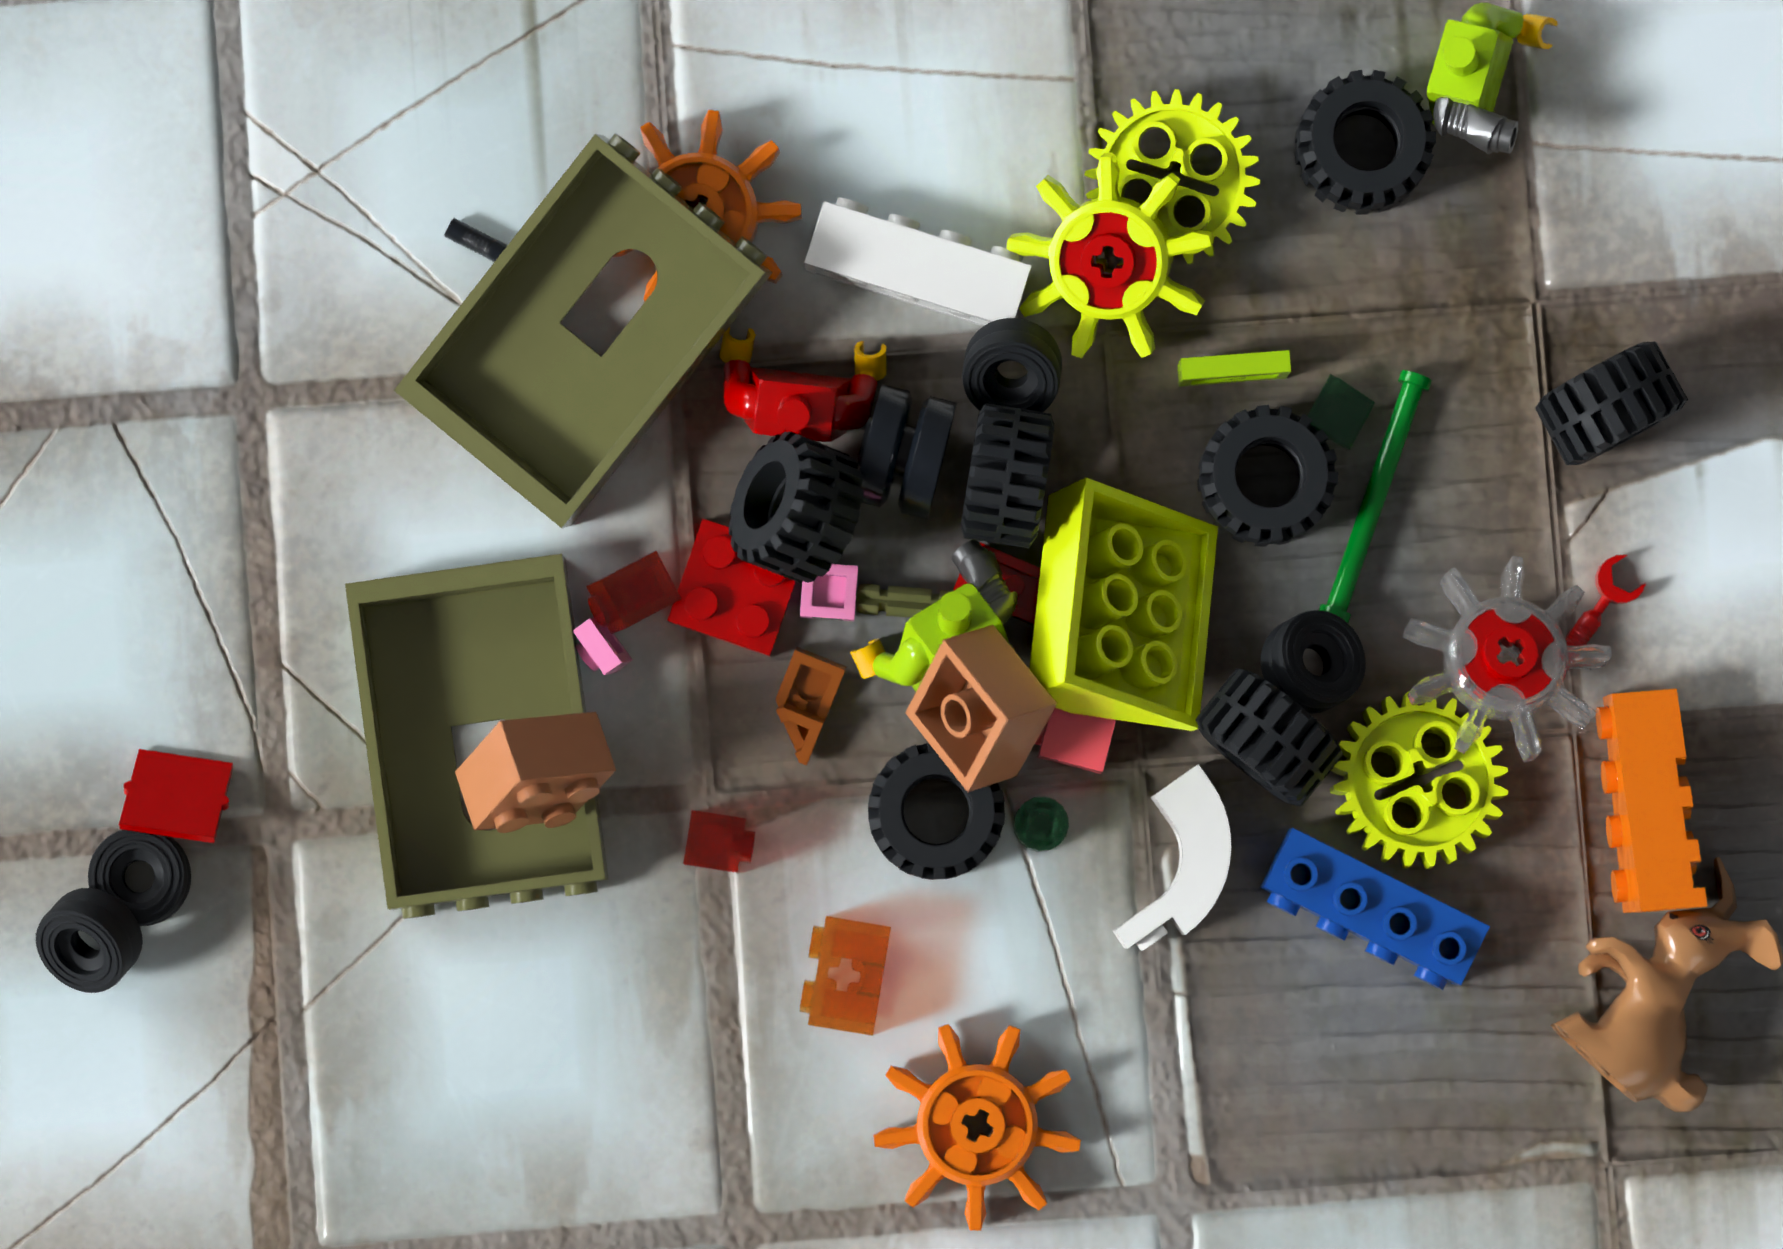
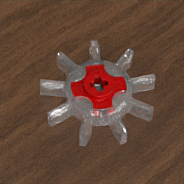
[1402,556,1612,762]

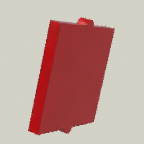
[119,749,233,843]

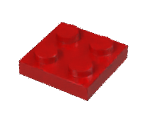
[667,519,797,657]

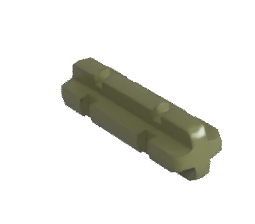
[855,584,953,618]

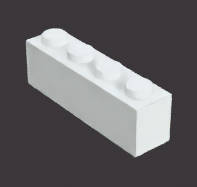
[804,198,1031,326]

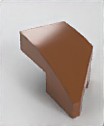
[775,647,847,766]

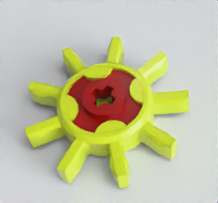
[1006,153,1214,359]

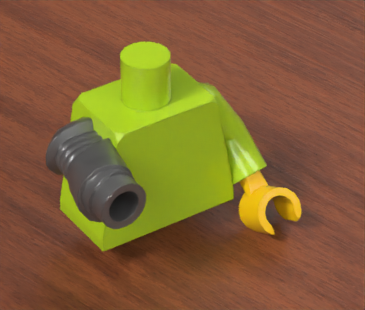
[1427,3,1558,154]
[850,540,1018,691]

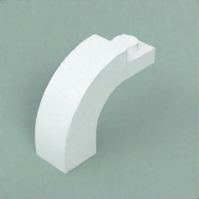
[1113,764,1231,951]

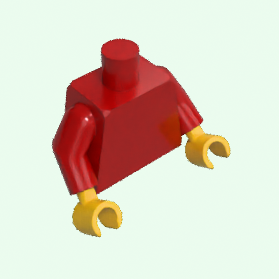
[719,327,886,442]

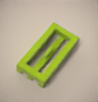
[1177,350,1291,387]

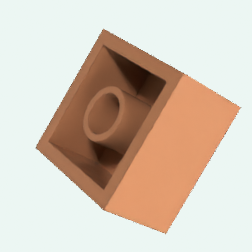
[905,625,1057,792]
[455,712,616,833]

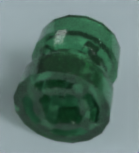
[1013,796,1069,852]

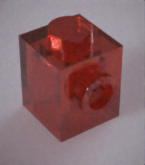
[586,551,681,634]
[683,810,756,874]

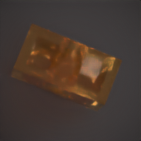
[799,916,891,1036]

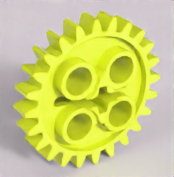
[1084,89,1261,264]
[1330,691,1508,869]

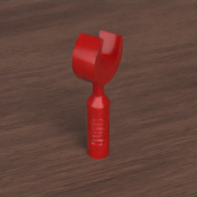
[1549,555,1646,673]

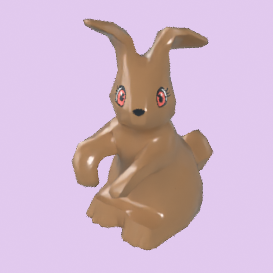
[1550,857,1783,1112]

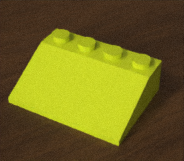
[1029,477,1218,731]

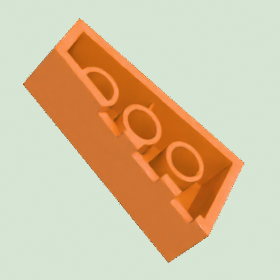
[1596,688,1708,913]

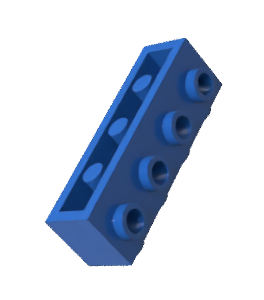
[1259,828,1490,990]

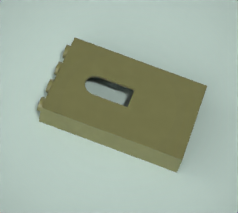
[394,133,773,528]
[345,554,609,919]

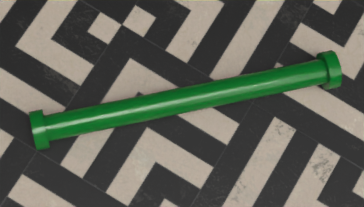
[1319,370,1432,623]

